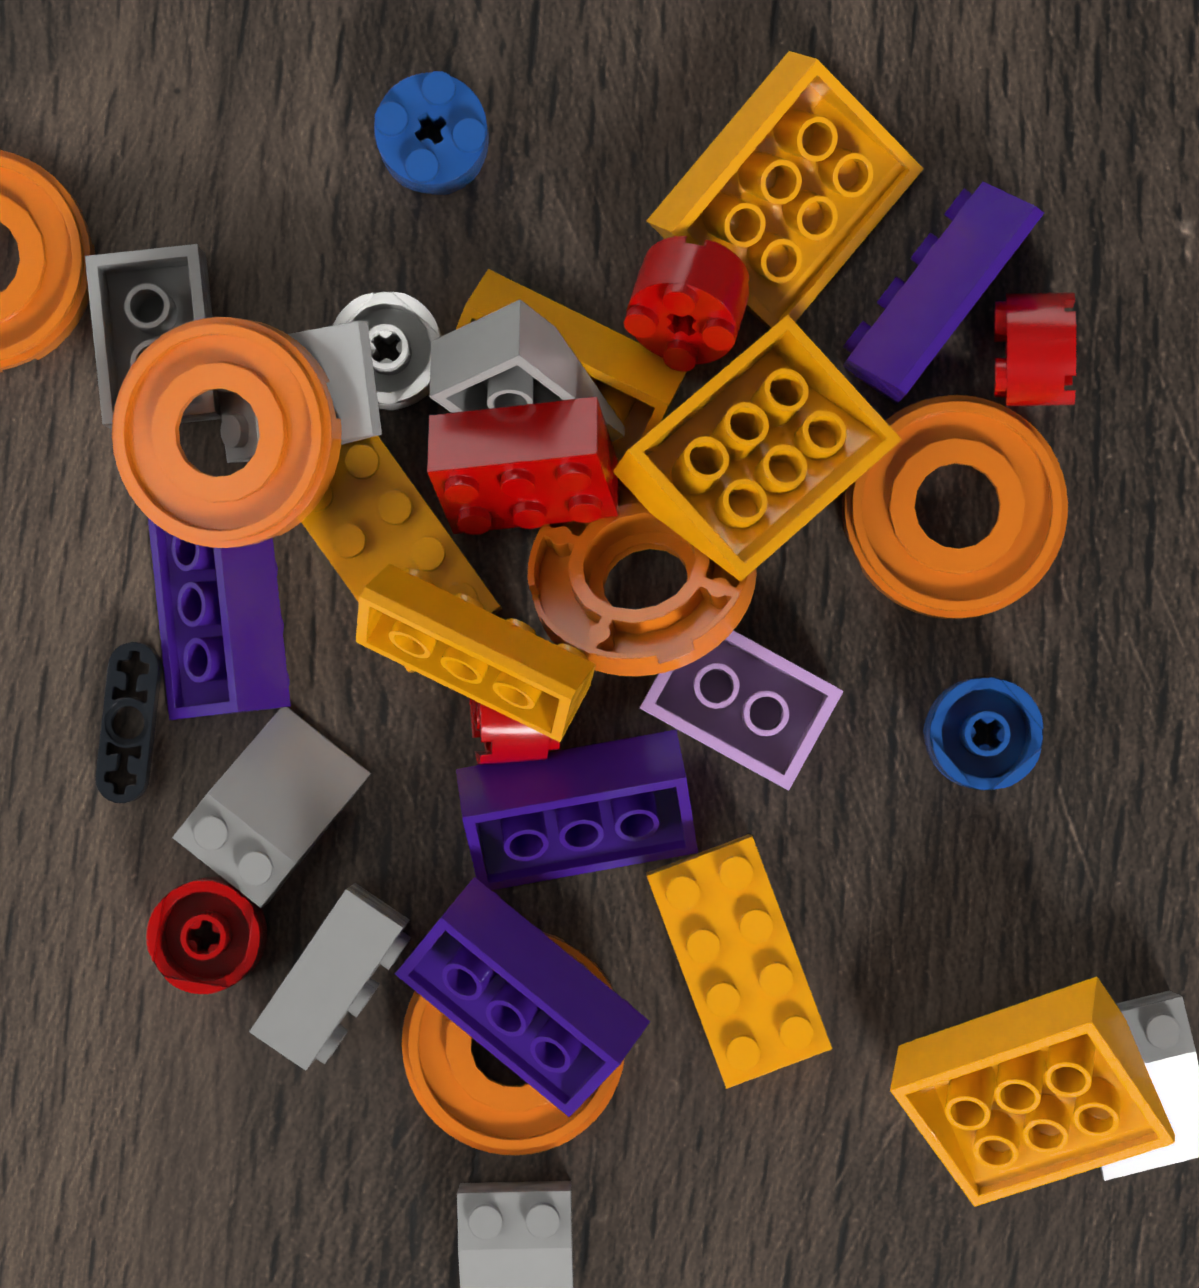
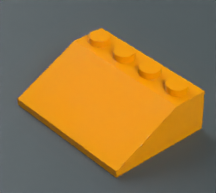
[646,51,924,329]
[613,315,902,582]
[890,976,1176,1207]

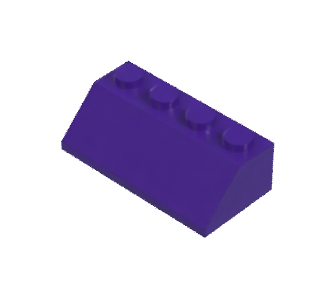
[843,182,1044,406]
[148,518,291,720]
[456,729,698,890]
[395,877,651,1117]

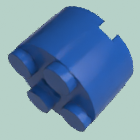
[374,71,489,195]
[923,677,1043,790]

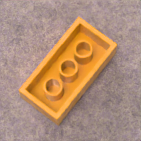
[301,435,502,673]
[646,834,832,1089]

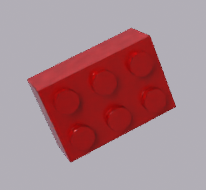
[427,397,618,535]

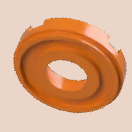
[0,150,95,373]
[112,317,342,548]
[842,395,1068,619]
[528,481,757,676]
[402,932,625,1155]

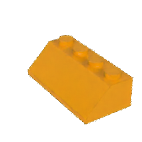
[456,269,686,463]
[356,564,596,742]

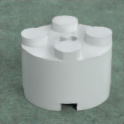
[333,292,442,411]

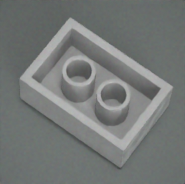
[85,244,221,430]
[249,883,411,1071]

